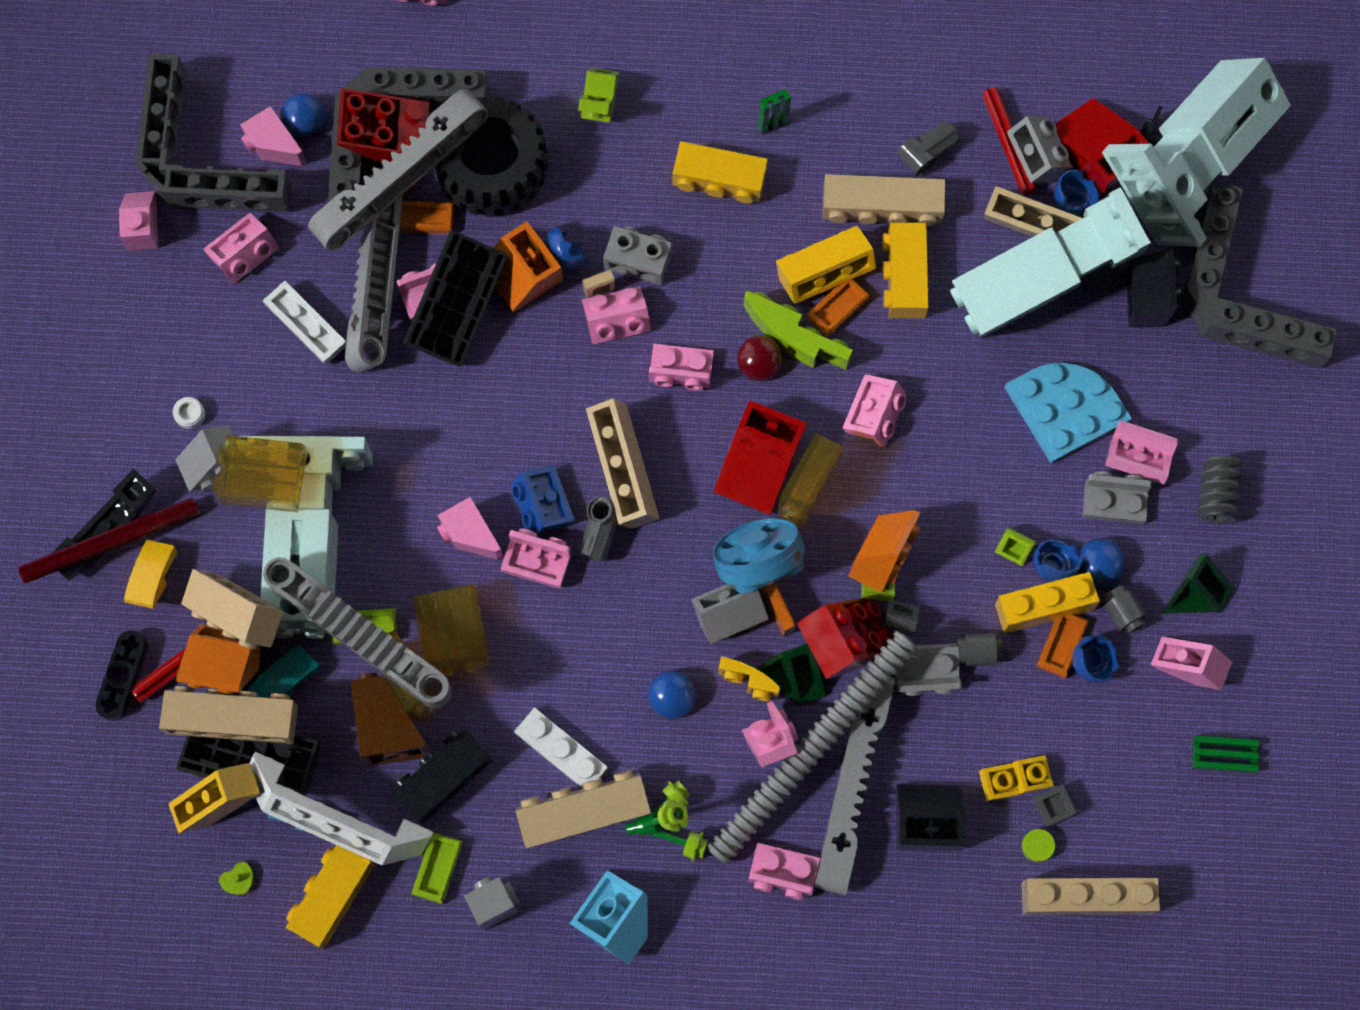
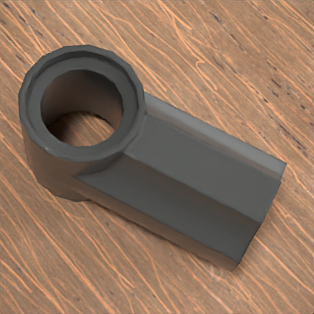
[897,120,960,176]
[578,496,621,562]

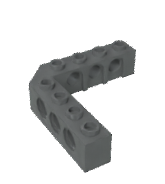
[135,53,291,212]
[328,67,488,219]
[1181,181,1337,369]

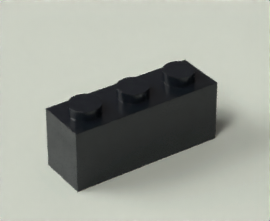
[392,728,493,825]

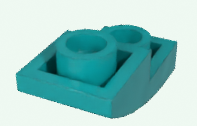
[248,644,319,698]

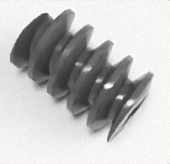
[1197,456,1243,525]

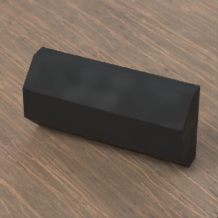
[403,230,507,367]
[176,735,320,796]

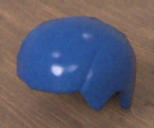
[280,93,329,139]
[1053,169,1100,218]
[545,227,588,271]
[1033,539,1084,582]
[1078,539,1125,589]
[1072,635,1120,683]
[647,670,697,719]

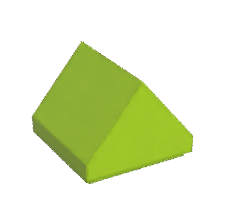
[995,527,1036,566]

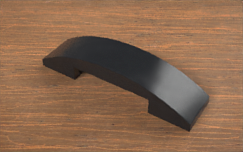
[52,468,156,581]

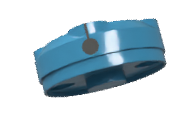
[713,518,805,593]

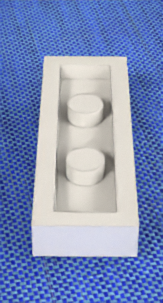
[263,281,346,365]
[514,707,608,789]

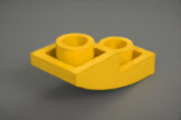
[124,540,177,609]
[718,656,780,702]
[979,755,1054,802]

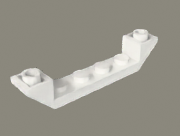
[250,752,433,865]

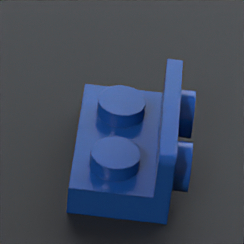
[512,465,575,537]

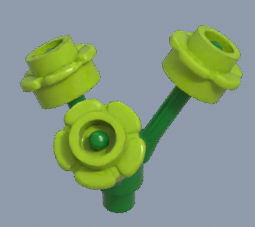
[625,780,708,862]

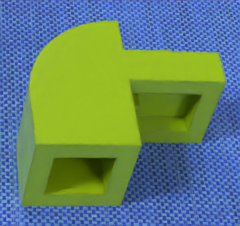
[578,67,620,123]

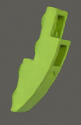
[744,290,853,370]

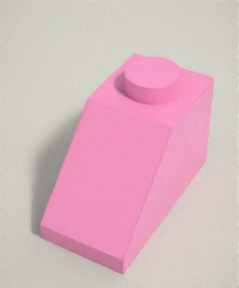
[240,106,307,166]
[119,191,158,251]
[437,497,503,559]
[1151,637,1232,690]

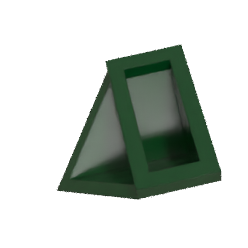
[1161,553,1235,614]
[755,644,825,706]

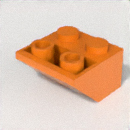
[493,221,563,313]
[848,510,921,593]
[176,624,261,694]

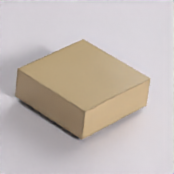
[582,269,615,298]

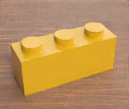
[672,141,768,204]
[882,223,928,318]
[776,226,876,304]
[995,572,1100,634]
[168,763,260,834]
[285,845,375,950]

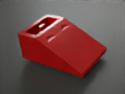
[336,88,430,163]
[1055,98,1149,197]
[713,400,807,515]
[797,598,895,679]

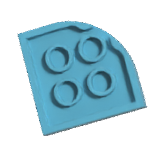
[1004,363,1132,464]

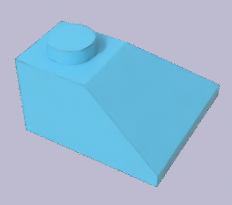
[569,870,648,965]

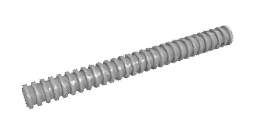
[707,631,917,865]

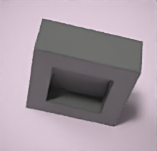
[884,600,920,632]
[1032,784,1077,828]

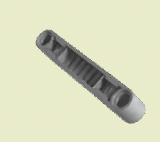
[308,89,489,251]
[345,168,403,373]
[263,557,452,708]
[814,677,895,895]

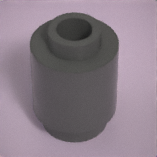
[1103,585,1147,634]
[956,633,1003,666]

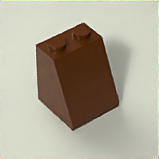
[351,673,431,767]

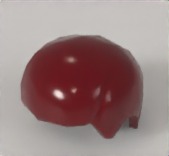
[737,335,783,382]

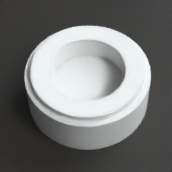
[173,397,205,429]

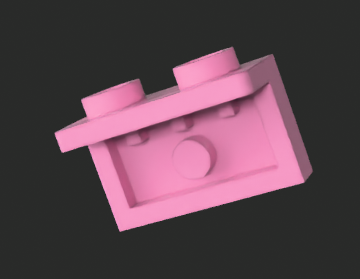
[582,286,651,344]
[1105,421,1178,485]
[500,529,572,590]

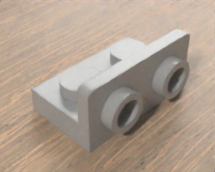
[1082,471,1152,525]
[895,643,962,696]

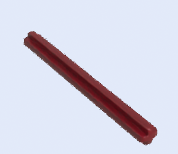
[18,498,200,583]

